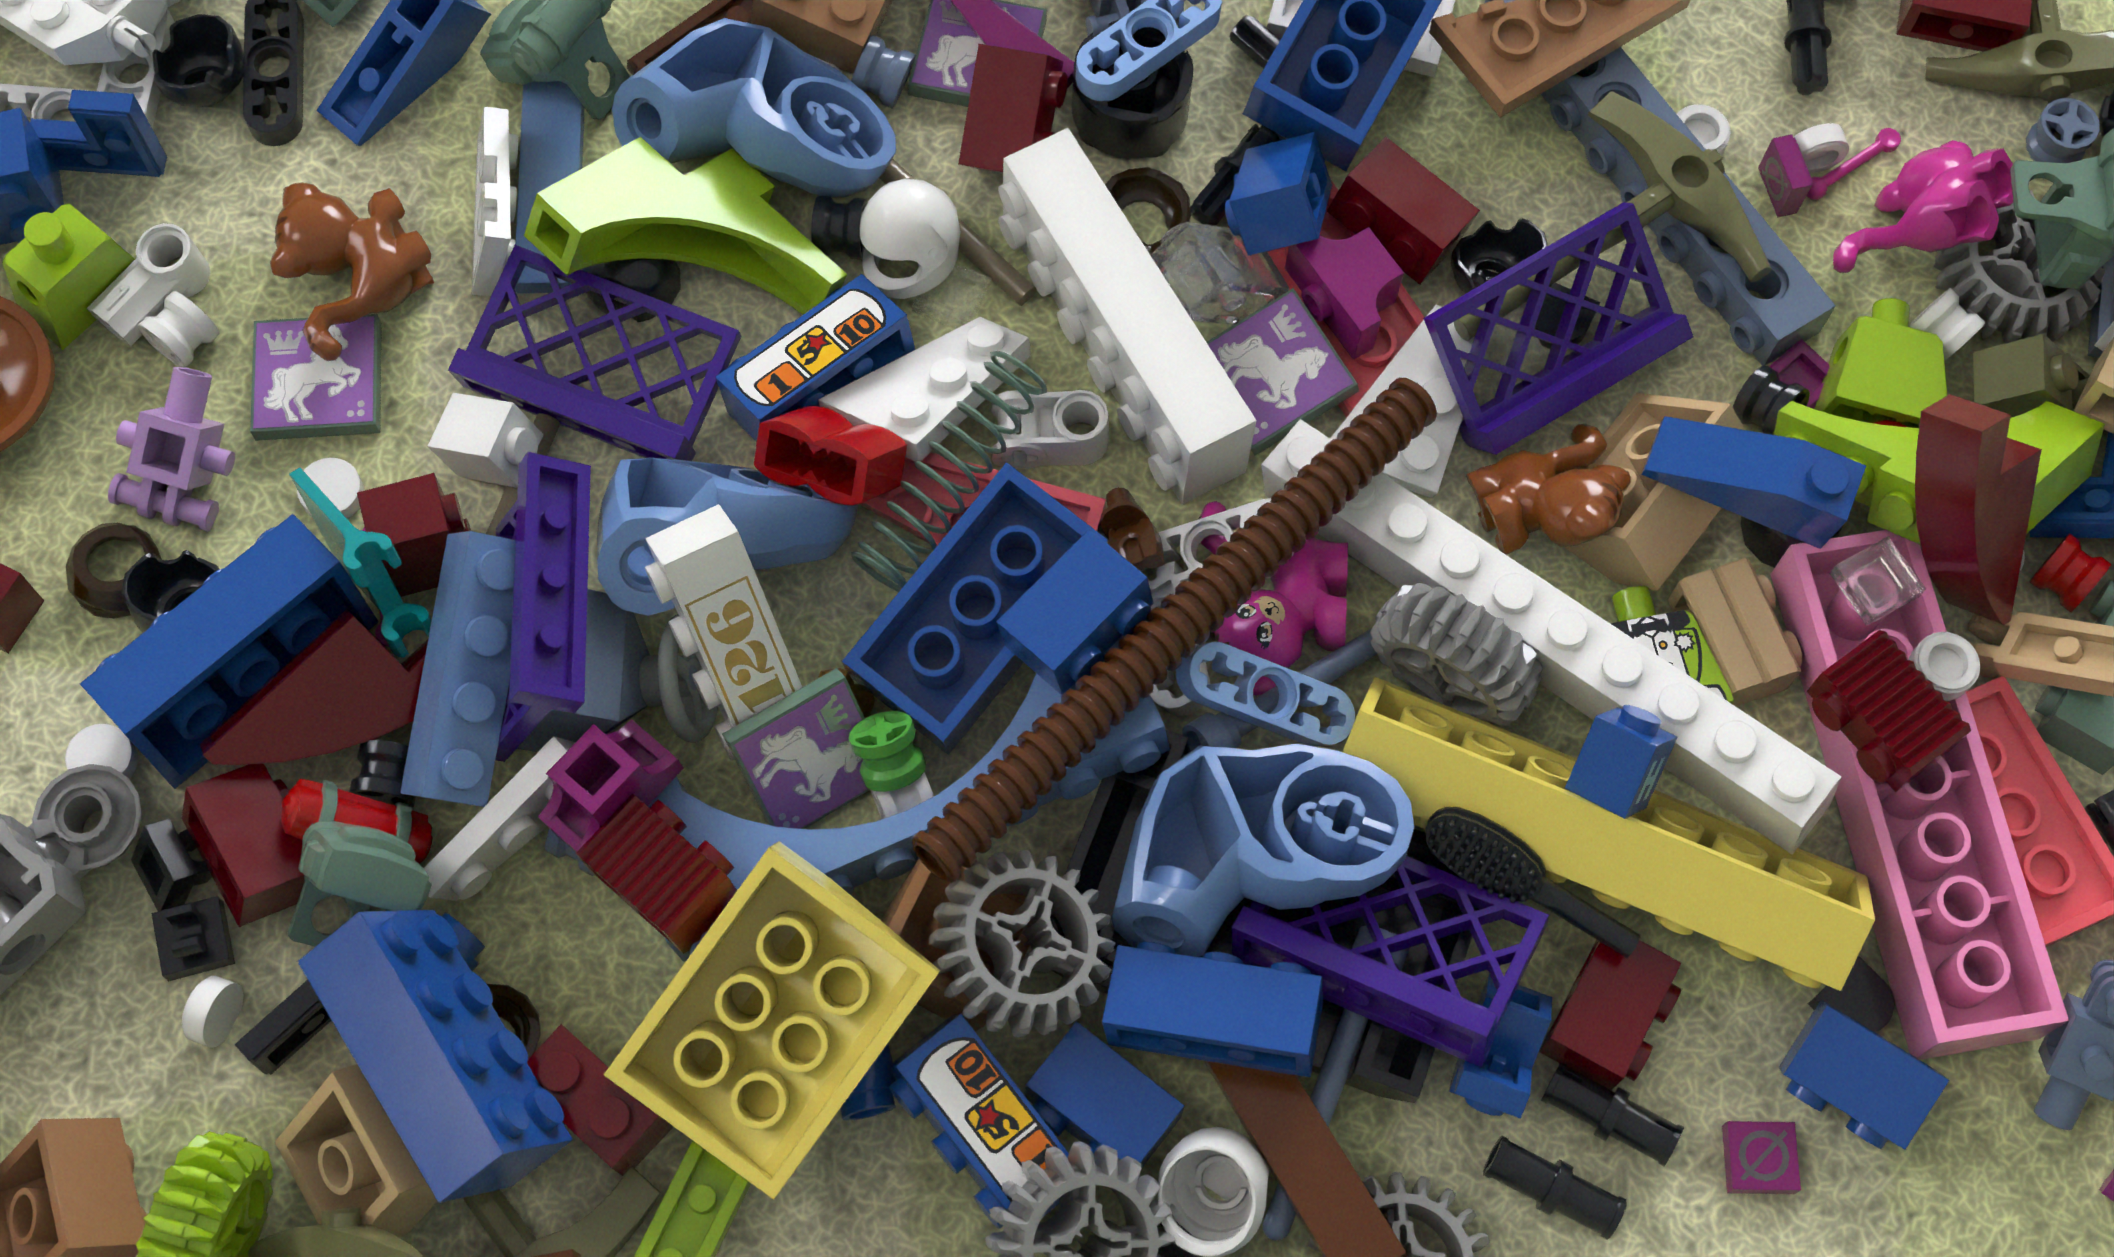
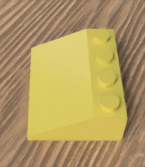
[604,841,940,1200]

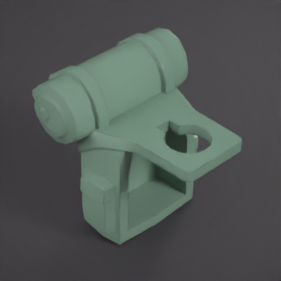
[480,0,631,120]
[2010,128,2114,289]

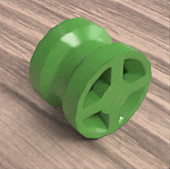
[849,711,926,792]

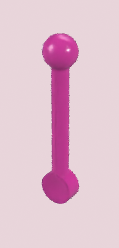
[1807,128,1901,200]

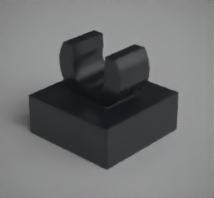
[131,818,212,911]
[151,896,235,981]

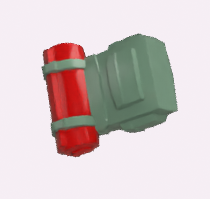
[281,779,433,947]

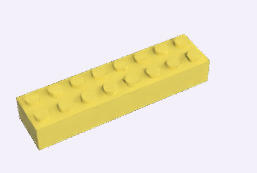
[1342,677,1875,991]

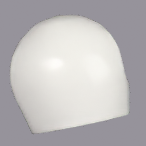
[860,179,961,299]
[1158,1127,1271,1257]

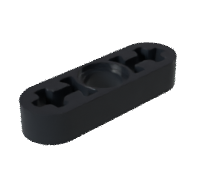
[243,0,304,146]

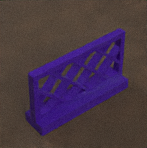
[1423,202,1694,455]
[448,245,742,461]
[495,452,591,762]
[1232,856,1549,1068]

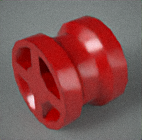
[2029,533,2112,612]

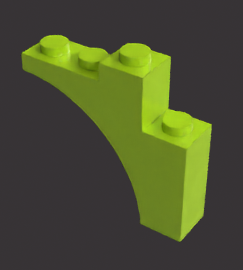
[523,137,847,315]
[1774,400,2105,545]

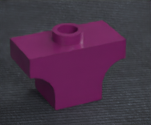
[1285,227,1404,360]
[537,719,684,853]

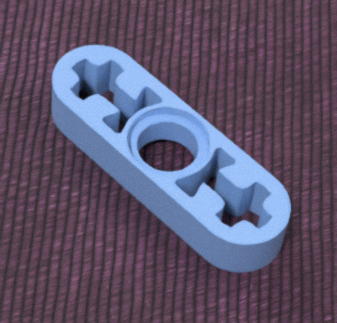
[1076,0,1222,101]
[1176,642,1355,746]

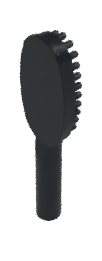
[1425,807,1641,958]

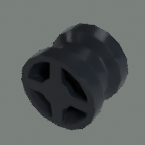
[811,196,868,259]
[1733,365,1810,435]
[349,740,416,809]

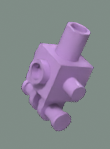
[108,367,235,531]

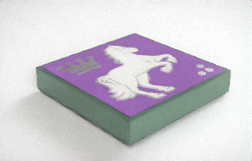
[908,0,1047,107]
[1206,288,1360,455]
[250,314,382,441]
[722,668,870,829]

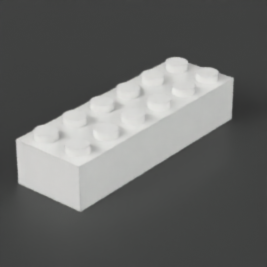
[998,128,1257,505]

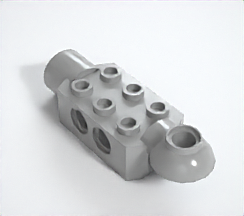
[0,764,142,996]

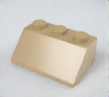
[1540,393,1745,591]

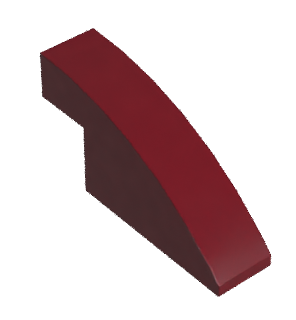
[1915,394,2042,625]
[200,609,428,765]

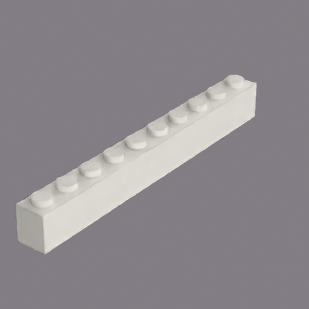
[1261,419,1842,855]

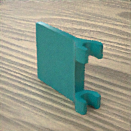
[289,467,432,658]

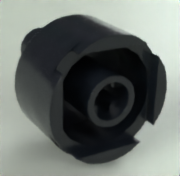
[1072,20,1193,159]

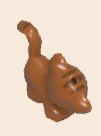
[270,182,434,361]
[1466,424,1630,555]

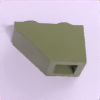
[1973,334,2090,418]

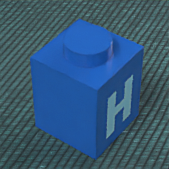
[1565,705,1678,819]

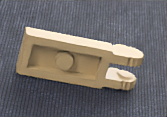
[1967,611,2114,697]

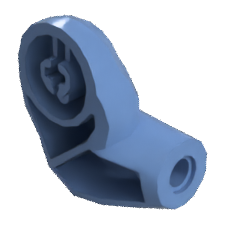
[612,18,896,197]
[597,458,858,616]
[1111,744,1414,957]

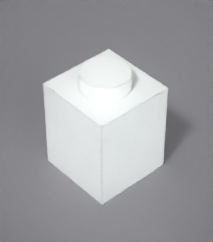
[428,393,544,488]

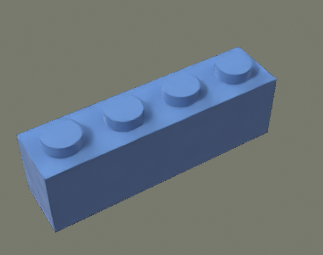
[400,531,516,807]

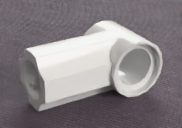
[87,223,211,347]

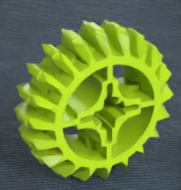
[136,1131,274,1257]

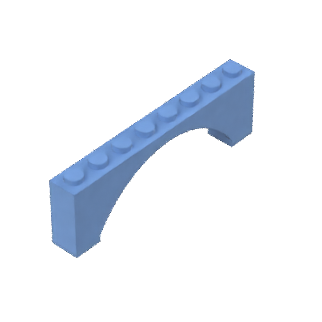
[648,636,1170,962]

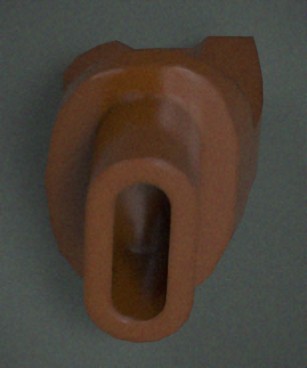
[1100,488,1165,570]

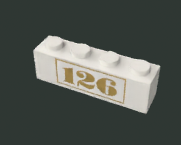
[645,504,802,761]

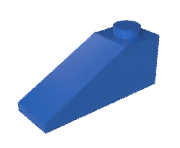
[316,0,491,146]
[1641,416,1866,549]

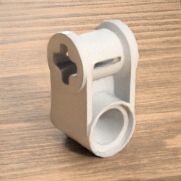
[991,390,1109,468]

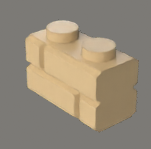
[1668,558,1802,706]

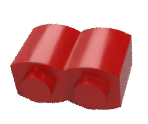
[754,406,907,505]

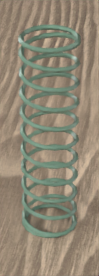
[851,351,1047,592]

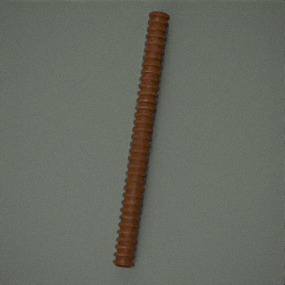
[912,377,1437,883]

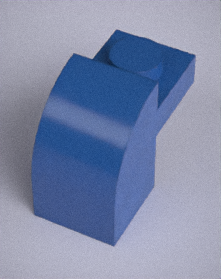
[1449,974,1553,1119]

